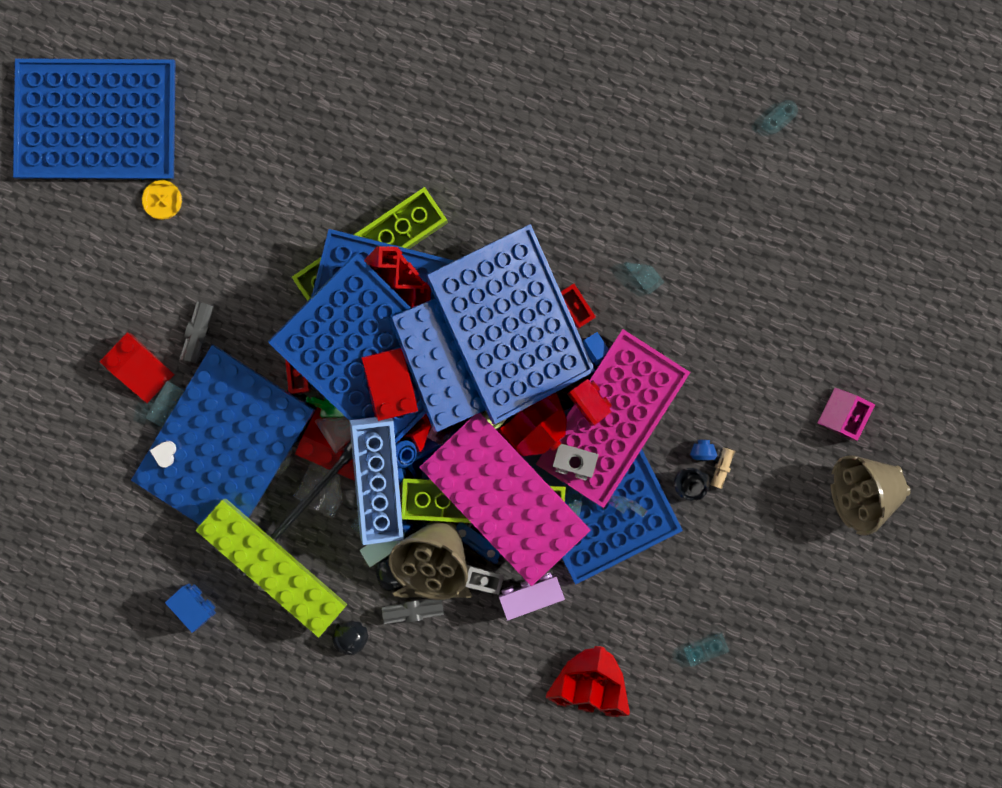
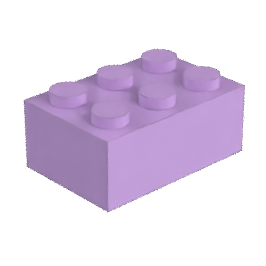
[499,572,565,621]

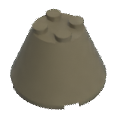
[831,455,910,535]
[389,522,468,600]

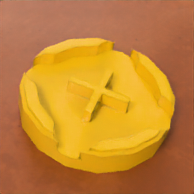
[142,180,182,220]

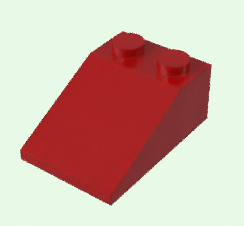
[100,332,175,404]
[361,348,418,421]
[568,379,612,426]

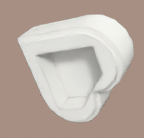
[150,441,176,468]

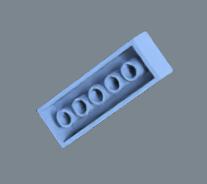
[349,417,404,545]

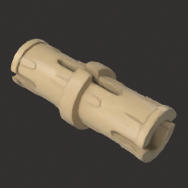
[710,447,735,489]

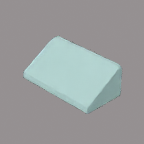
[360,540,401,567]

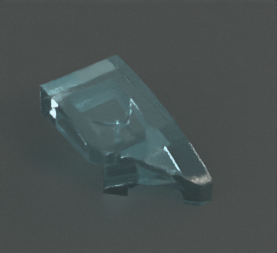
[624,262,664,294]
[607,495,647,517]

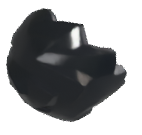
[674,468,709,501]
[376,556,403,591]
[332,621,369,655]

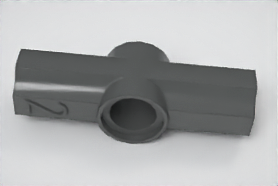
[180,302,214,364]
[382,599,444,624]

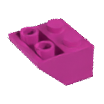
[817,387,875,441]

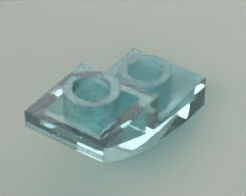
[145,381,184,427]
[683,632,730,667]

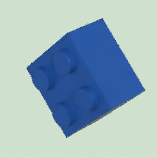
[165,583,216,633]

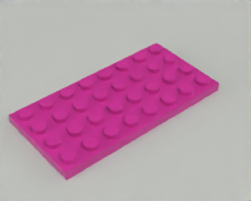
[536,329,691,508]
[419,413,591,586]

